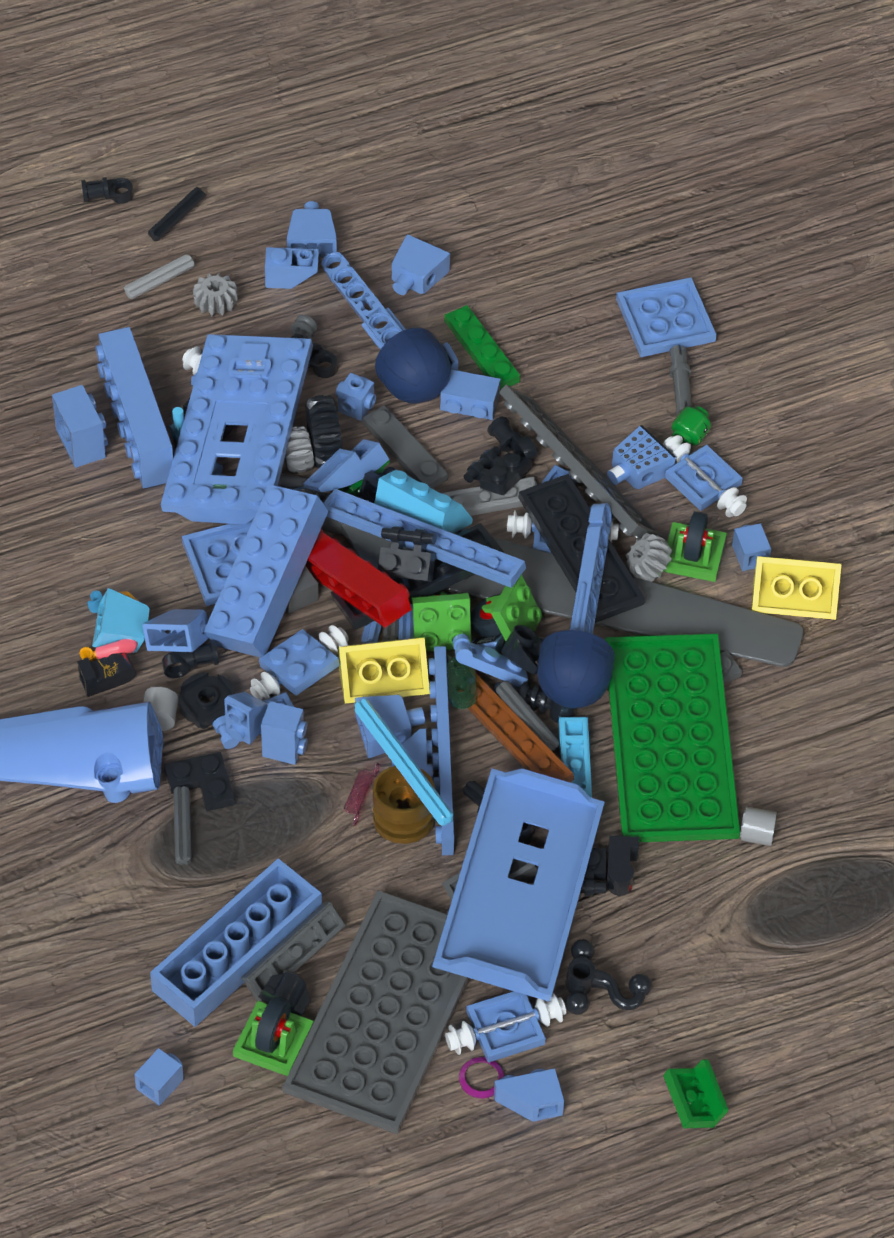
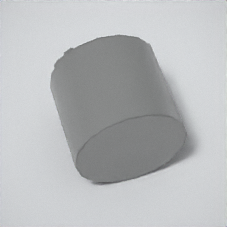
[143,687,178,731]
[740,806,777,846]

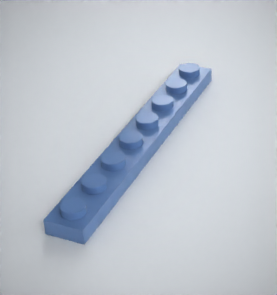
[323,489,526,588]
[429,646,454,855]

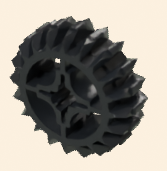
[305,395,342,468]

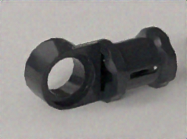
[81,177,134,203]
[291,333,337,378]
[487,416,537,459]
[162,640,219,679]

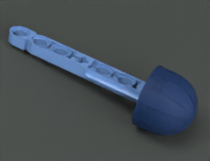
[321,252,451,404]
[537,503,615,708]

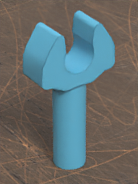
[169,407,184,445]

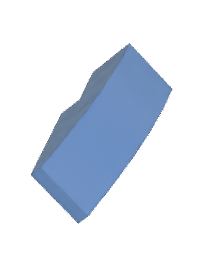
[303,439,389,492]

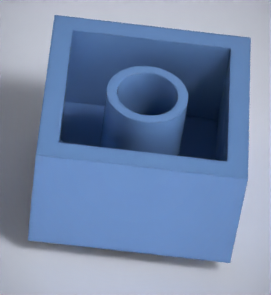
[52,385,108,468]

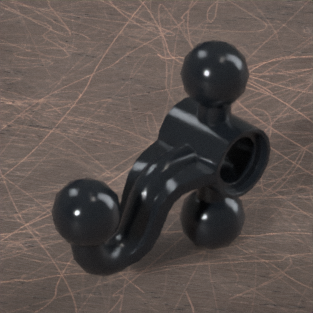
[565,939,652,1015]

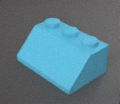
[374,470,473,534]

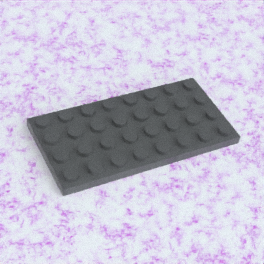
[283,890,469,1135]

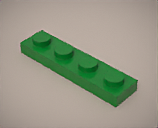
[444,305,520,391]

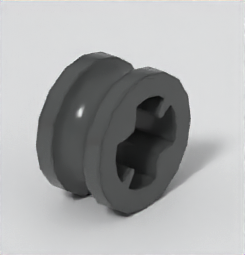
[291,315,318,339]

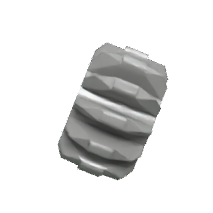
[193,272,238,317]
[285,426,315,473]
[625,533,672,582]

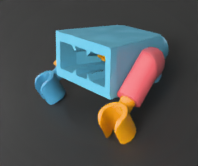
[79,588,150,662]

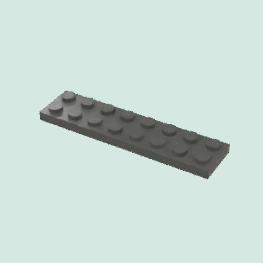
[499,385,662,538]

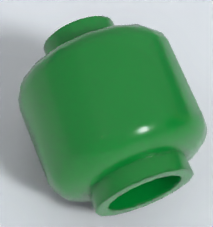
[671,406,712,446]

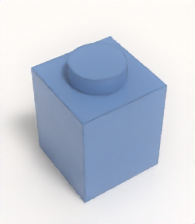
[732,523,771,571]
[134,1048,184,1106]

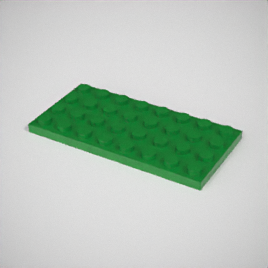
[604,634,740,843]

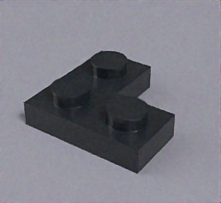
[164,752,235,811]

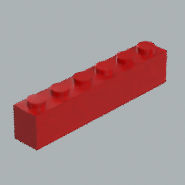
[305,529,412,628]

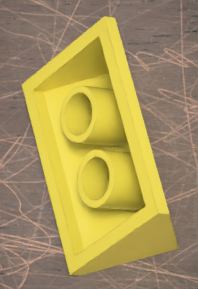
[752,556,841,620]
[339,637,430,704]

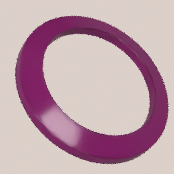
[459,1057,504,1099]

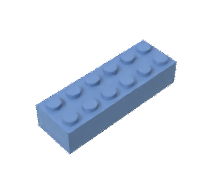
[95,327,173,489]
[204,484,328,658]
[150,858,322,1027]

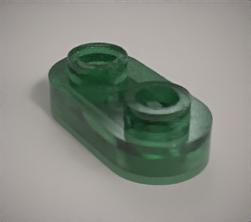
[446,657,478,709]

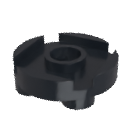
[178,673,235,729]

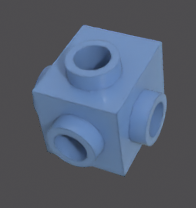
[336,373,376,421]

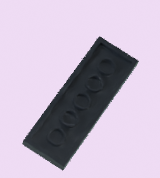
[518,474,645,623]
[331,523,504,630]

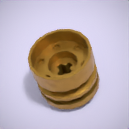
[373,766,435,844]

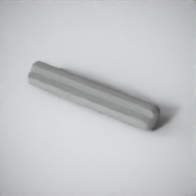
[124,255,195,299]

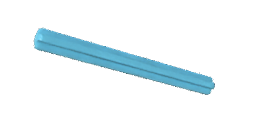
[355,699,453,826]

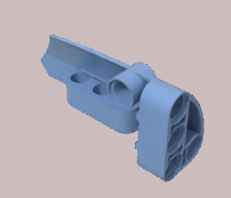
[0,702,163,803]

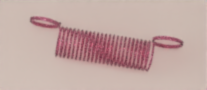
[344,763,380,826]

